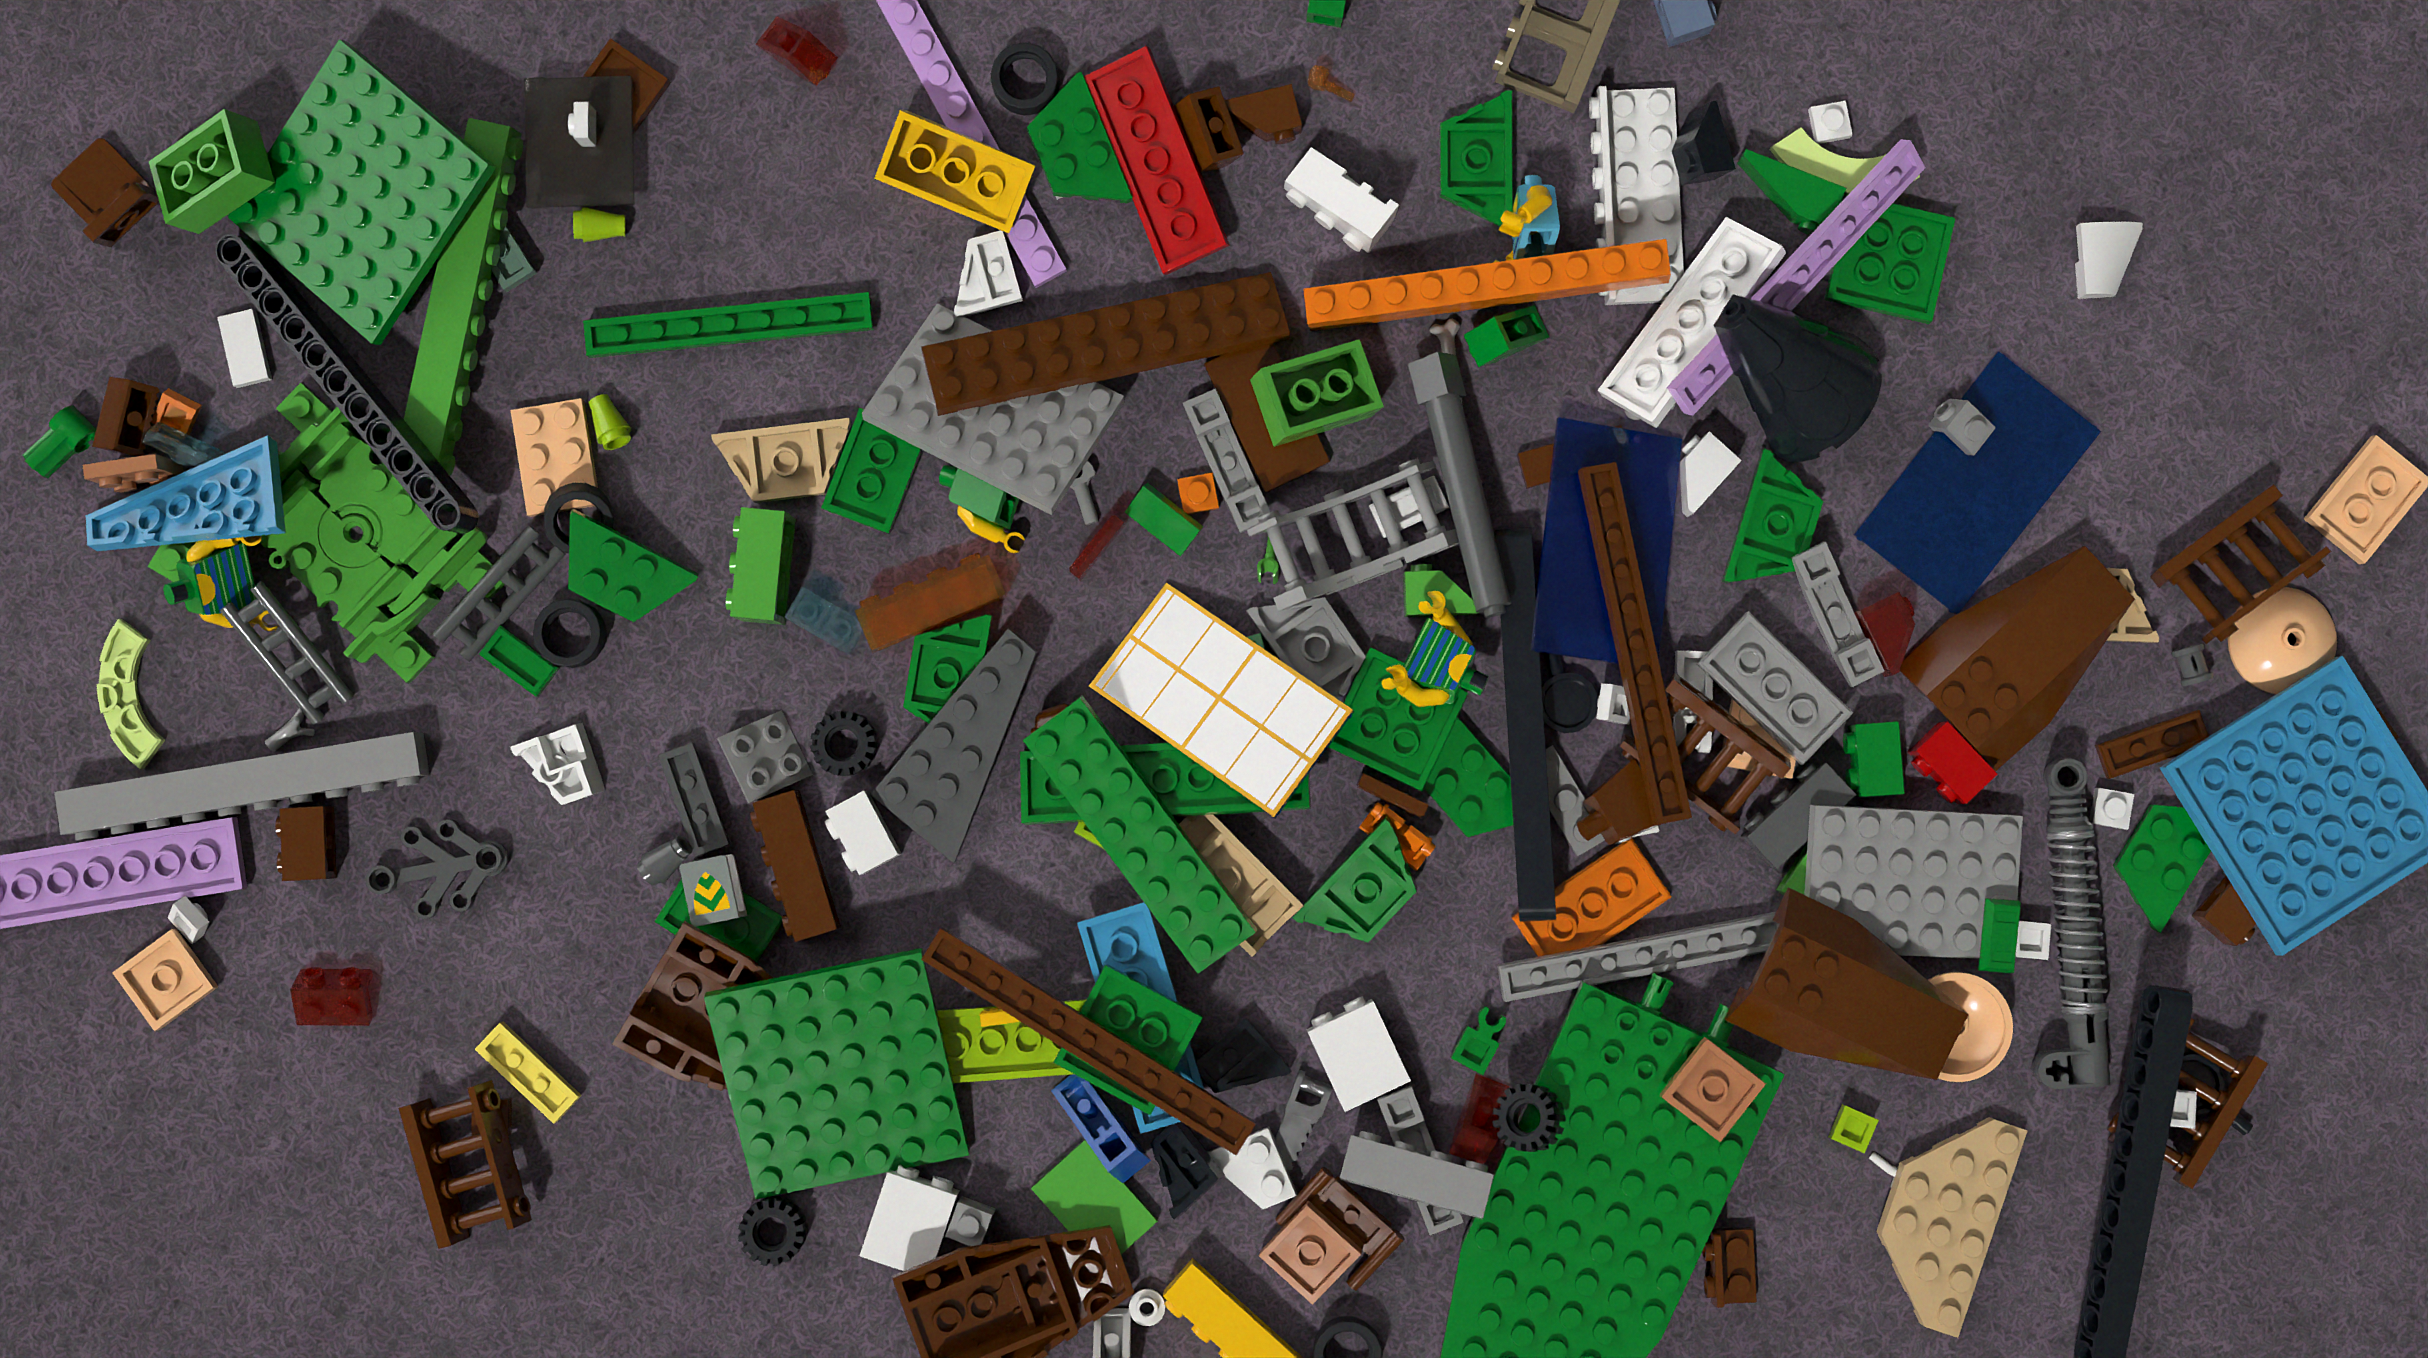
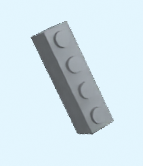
[1340,1131,1494,1219]

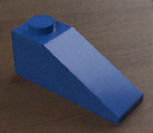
[1051,1074,1151,1183]

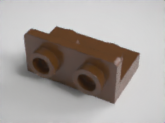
[1702,1227,1757,1308]

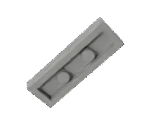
[1546,745,1605,857]

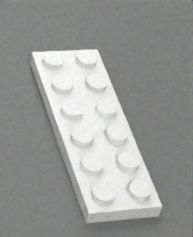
[1598,217,1786,428]

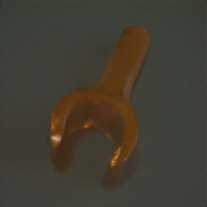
[1308,65,1355,102]

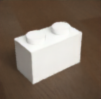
[825,791,902,875]

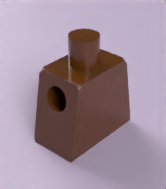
[1577,759,1659,845]

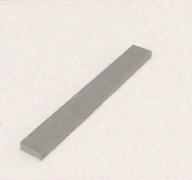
[1497,912,1780,1002]

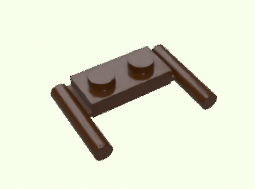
[1275,1167,1405,1291]

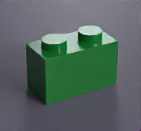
[1843,722,1904,797]

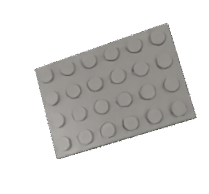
[862,303,1124,515]
[1804,804,2023,959]

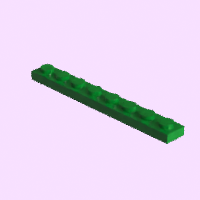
[583,292,874,358]

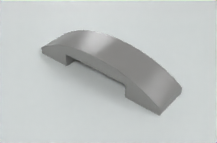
[1183,389,1270,533]
[1791,542,1884,687]
[1377,1086,1464,1235]

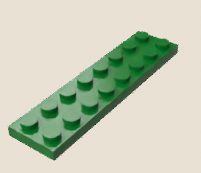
[1023,696,1257,973]
[1020,743,1311,825]

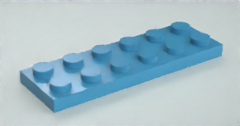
[1077,902,1204,1134]

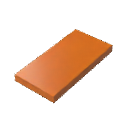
[1511,837,1672,957]

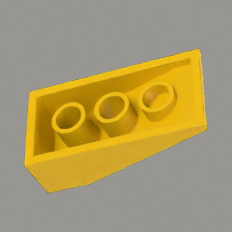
[874,109,1035,233]

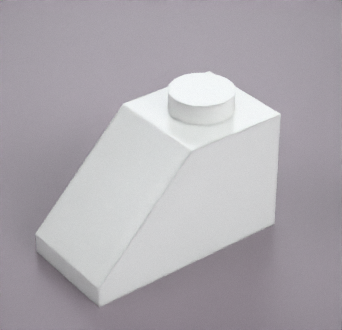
[1679,431,1742,517]
[1093,1308,1131,1358]

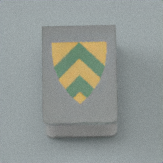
[679,854,747,927]

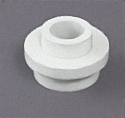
[1129,1289,1165,1326]

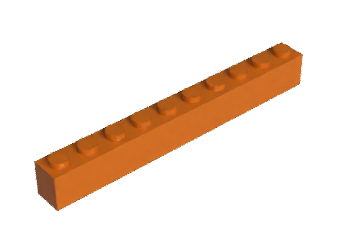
[1303,239,1671,331]

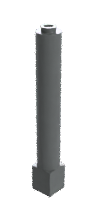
[1408,352,1512,618]

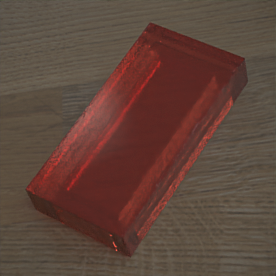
[1069,515,1125,581]

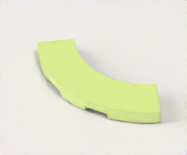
[1770,127,1920,196]
[97,619,165,769]

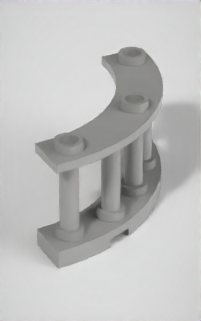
[1247,459,1459,611]

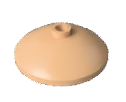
[2228,587,2337,694]
[1928,972,2013,1082]

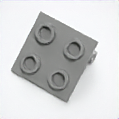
[717,710,813,804]

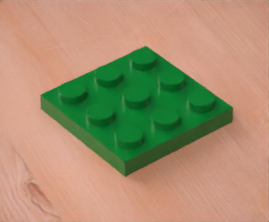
[1824,203,1955,324]
[1326,647,1469,792]
[1053,964,1203,1115]

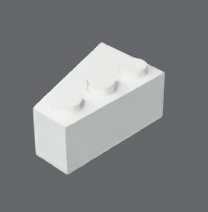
[1284,147,1399,253]

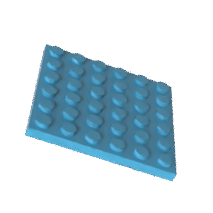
[2160,656,2428,956]

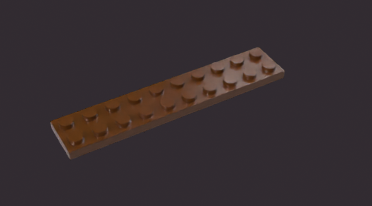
[921,272,1290,416]

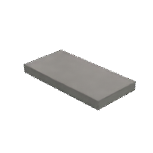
[1696,611,1853,765]

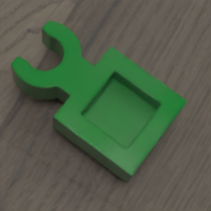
[1450,1006,1506,1075]

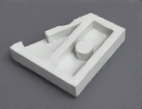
[954,230,1023,317]
[1208,1126,1297,1209]

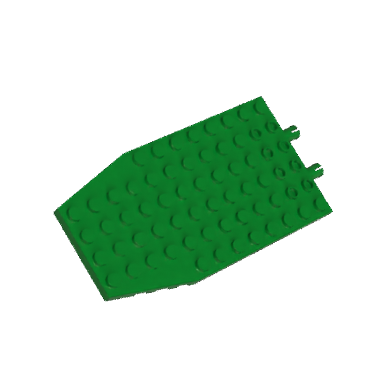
[1439,972,1785,1358]

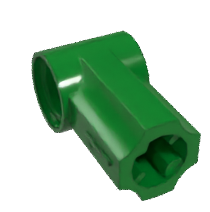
[23,405,96,478]

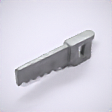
[1275,1070,1333,1171]

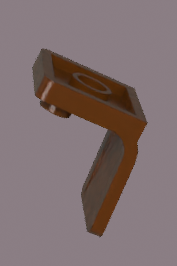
[51,138,159,247]

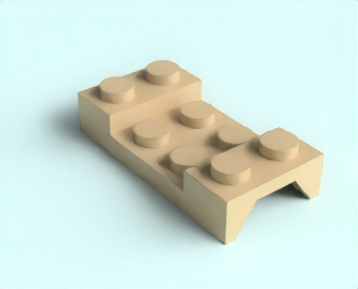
[1179,815,1304,957]

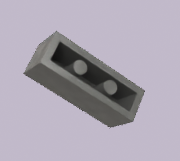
[1740,763,1856,869]

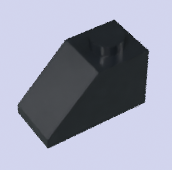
[1672,101,1736,185]

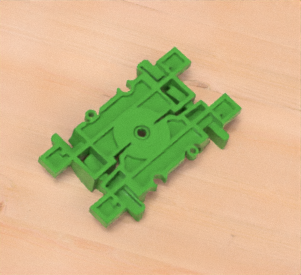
[250,383,505,683]

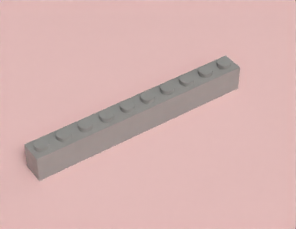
[54,732,430,841]

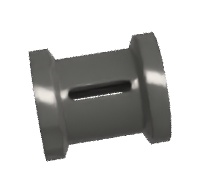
[2171,643,2214,687]

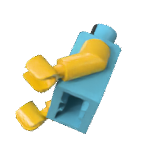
[1493,175,1560,263]

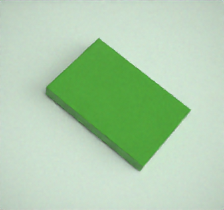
[1031,1139,1158,1254]

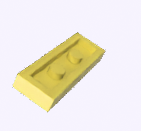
[475,1021,582,1124]

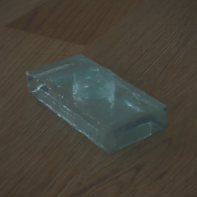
[142,422,226,467]

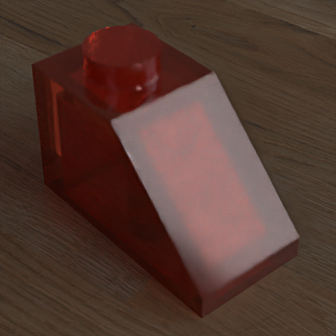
[756,16,838,86]
[1854,592,1915,677]
[1449,1074,1510,1164]

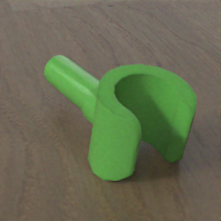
[1257,536,1279,584]

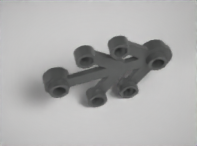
[365,819,508,919]

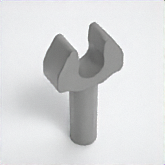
[1070,461,1099,525]

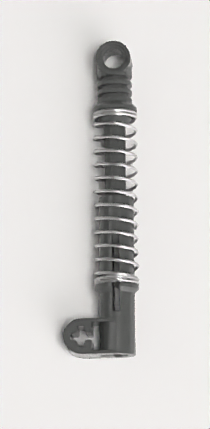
[2031,758,2110,1089]

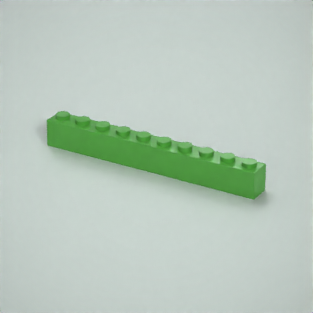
[404,118,523,476]

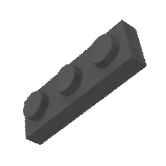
[658,742,731,857]

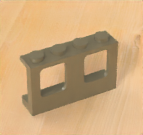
[1492,0,1620,113]

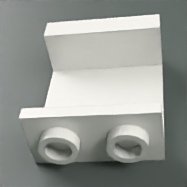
[1306,996,1411,1112]
[859,1165,960,1271]

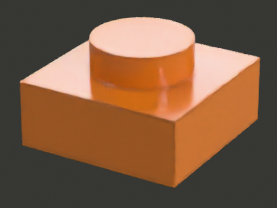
[151,388,202,439]
[1177,473,1219,515]

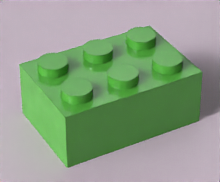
[149,109,275,234]
[1250,339,1384,447]
[726,507,796,625]

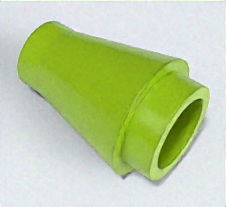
[573,207,626,243]
[588,394,631,450]

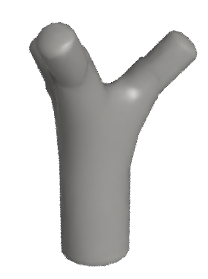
[265,708,315,752]

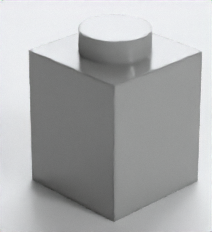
[945,1196,995,1246]

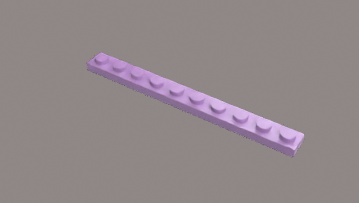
[876,0,1067,288]
[1667,139,1926,416]

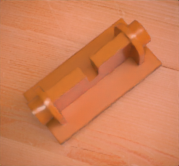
[1359,802,1436,871]

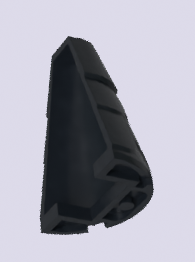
[1713,294,1882,462]

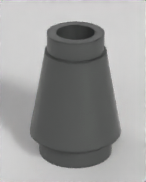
[637,836,692,885]

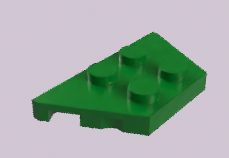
[1027,72,1132,203]
[1439,90,1512,227]
[1722,449,1823,583]
[568,508,698,622]
[903,614,993,725]
[1424,718,1513,837]
[2113,805,2211,933]
[1292,816,1417,943]

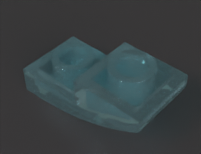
[784,587,868,655]

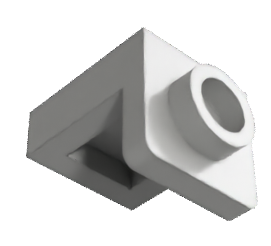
[1928,399,1996,456]

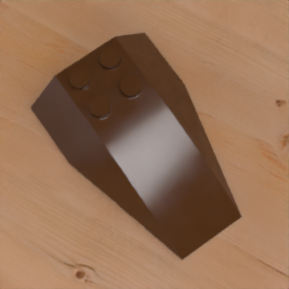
[1895,546,2135,772]
[1724,887,1969,1080]
[612,921,773,1091]
[891,1225,1134,1358]

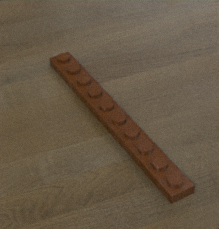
[1578,462,1692,826]
[921,927,1256,1156]

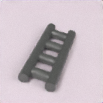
[432,525,566,662]
[220,581,355,724]

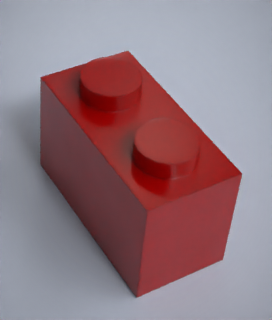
[1907,721,1998,804]

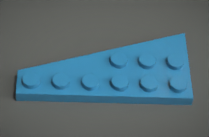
[86,435,286,551]

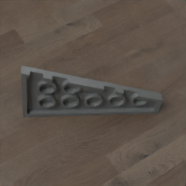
[870,628,1037,863]

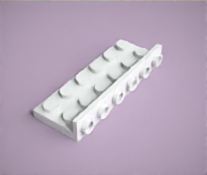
[1589,86,1684,305]

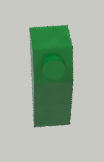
[1737,149,1847,235]

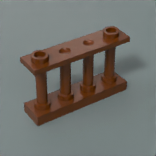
[2151,484,2332,644]
[1620,672,1791,835]
[2107,1018,2268,1189]
[399,1080,532,1249]

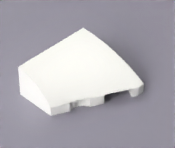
[2075,222,2143,299]
[510,723,605,805]

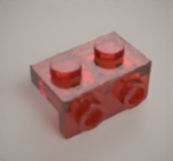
[290,967,373,1026]

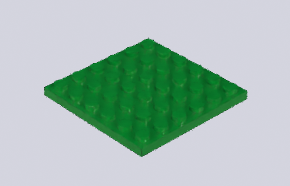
[228,39,496,345]
[704,948,970,1199]

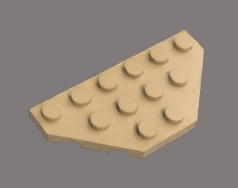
[1876,1117,2027,1338]

